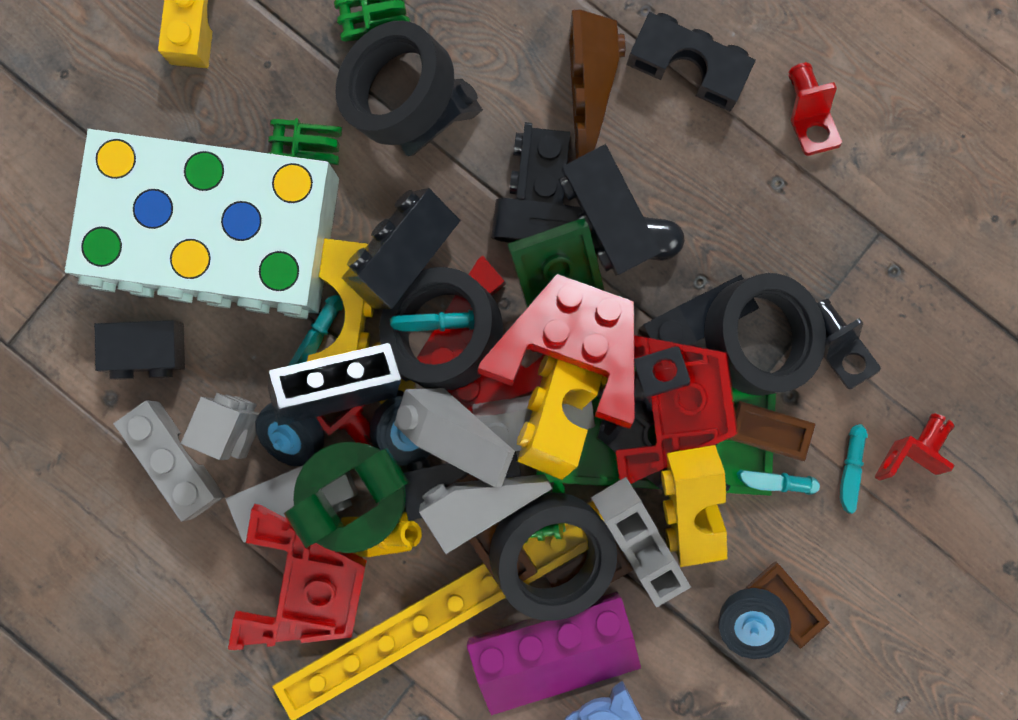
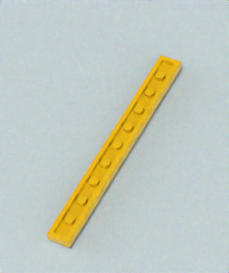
[272,500,606,720]

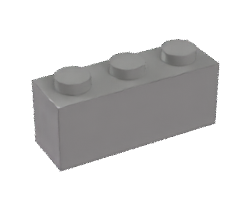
[225,465,359,546]

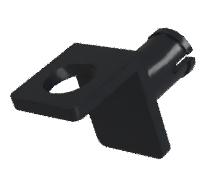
[817,299,881,389]
[599,346,690,412]

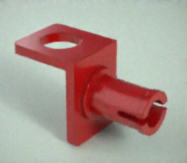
[788,62,842,156]
[316,405,373,446]
[875,413,955,481]

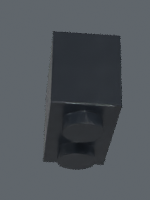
[94,320,185,380]

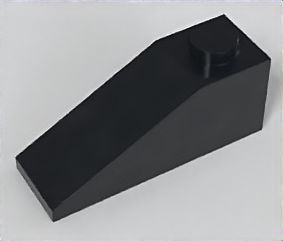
[639,275,759,345]

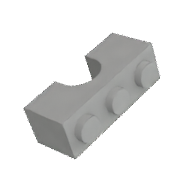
[180,393,260,460]
[113,400,225,522]
[591,477,691,608]

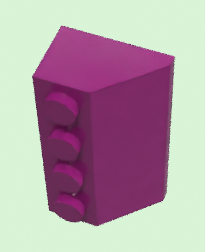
[467,592,641,715]

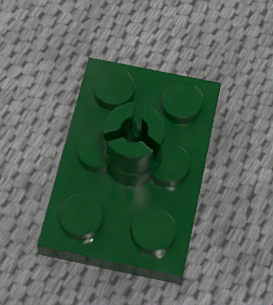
[507,218,605,308]

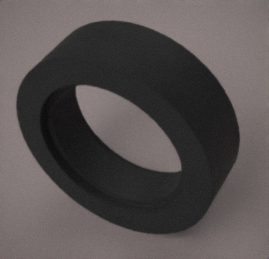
[335,21,454,145]
[379,267,503,391]
[704,273,826,395]
[489,492,617,621]

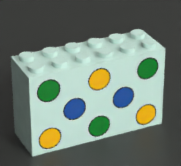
[65,129,339,319]

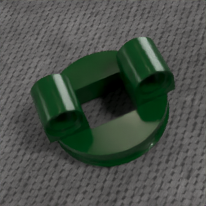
[284,442,410,553]

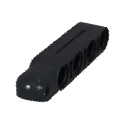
[491,198,685,261]

